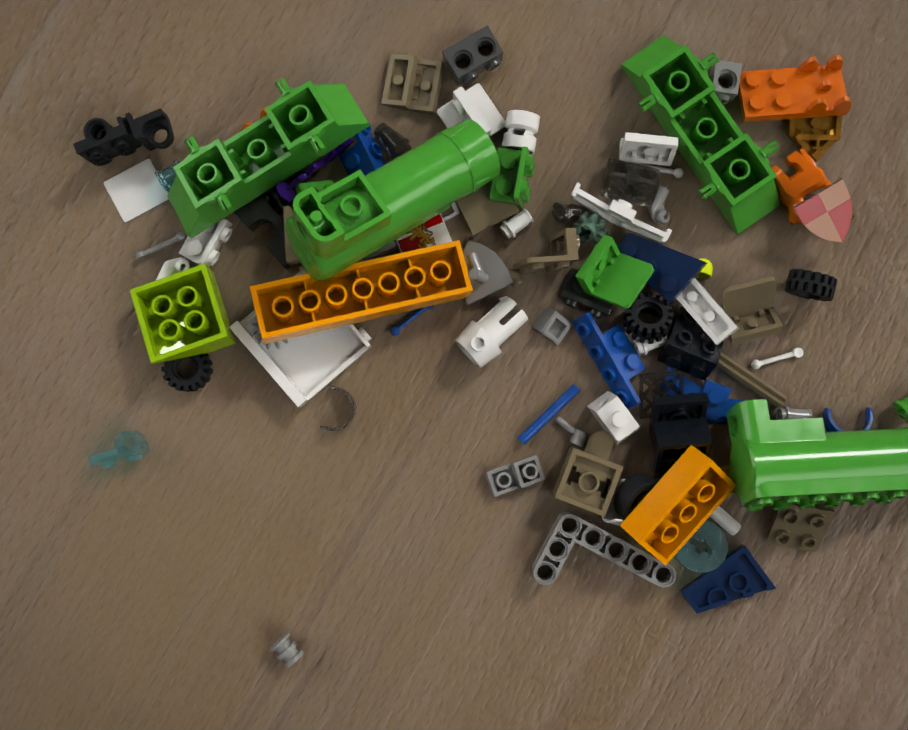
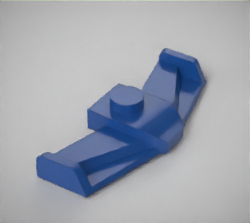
[659,366,768,424]

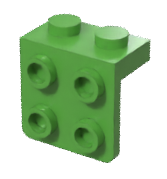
[575,235,654,309]

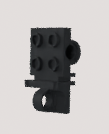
[73,108,174,166]

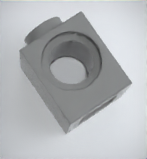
[709,60,742,104]

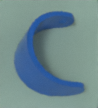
[824,407,873,432]

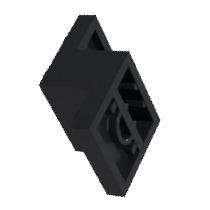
[649,393,713,479]

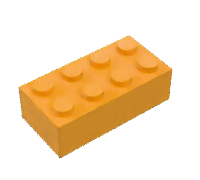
[620,445,737,566]

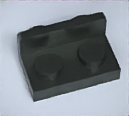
[559,268,613,319]

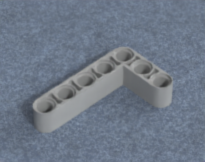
[532,511,676,588]

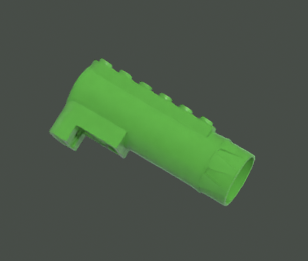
[285,119,500,281]
[726,399,908,512]

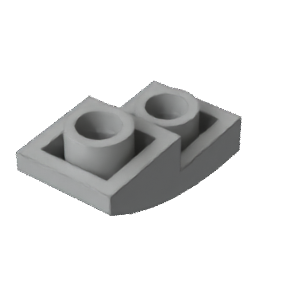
[484,455,545,497]

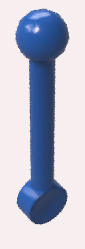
[390,305,434,336]

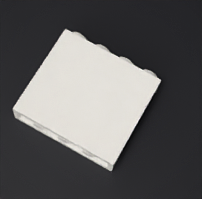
[229,266,372,407]

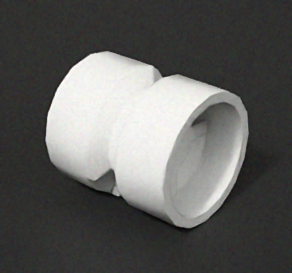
[501,110,540,155]

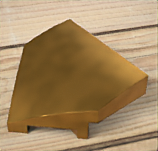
[787,115,842,161]

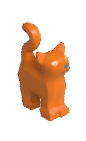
[772,148,833,225]

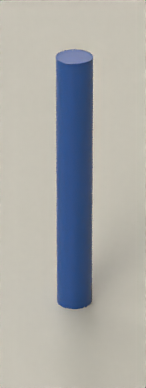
[517,384,580,445]

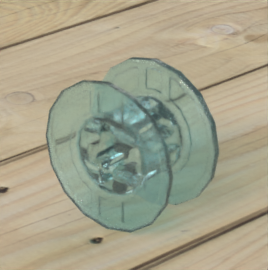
[674,520,728,573]

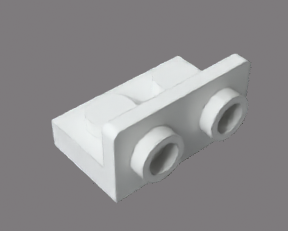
[619,132,678,166]
[179,218,233,267]

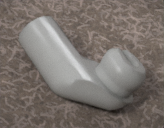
[647,185,670,224]

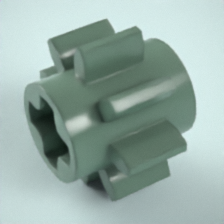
[574,211,608,244]

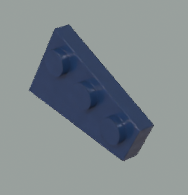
[617,232,707,303]
[679,544,776,613]

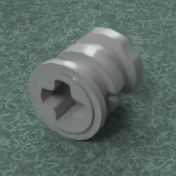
[268,632,304,669]

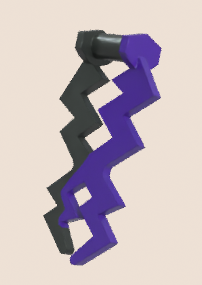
[275,139,353,206]

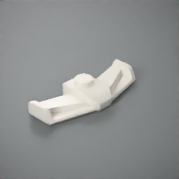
[570,182,672,244]

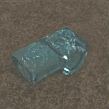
[88,430,150,469]

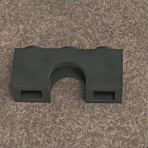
[234,192,291,269]

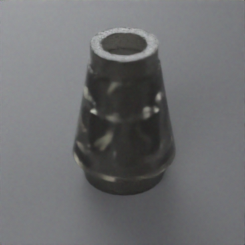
[374,123,411,159]

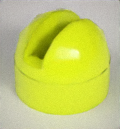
[695,258,713,279]

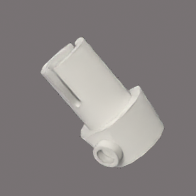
[455,296,528,368]

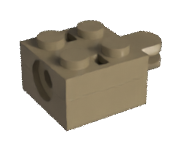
[552,431,623,517]

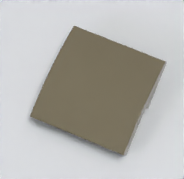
[381,53,445,115]
[455,180,519,235]

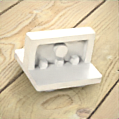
[437,83,506,137]

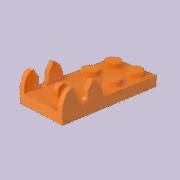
[738,55,851,123]

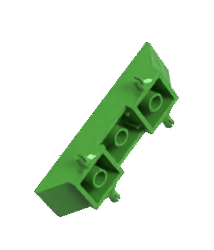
[620,35,781,235]
[167,78,370,239]

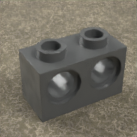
[442,25,503,85]

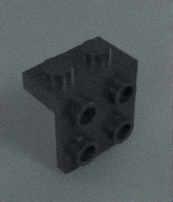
[657,307,724,381]

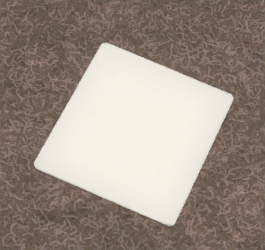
[104,159,169,222]

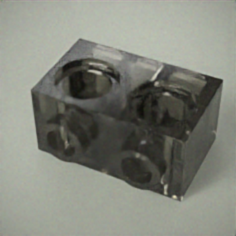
[600,158,660,208]

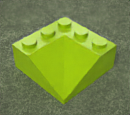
[130,263,236,364]

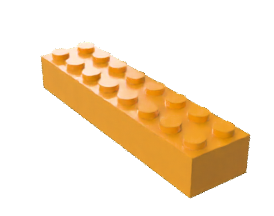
[249,240,473,345]

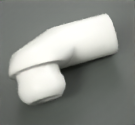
[156,257,190,280]

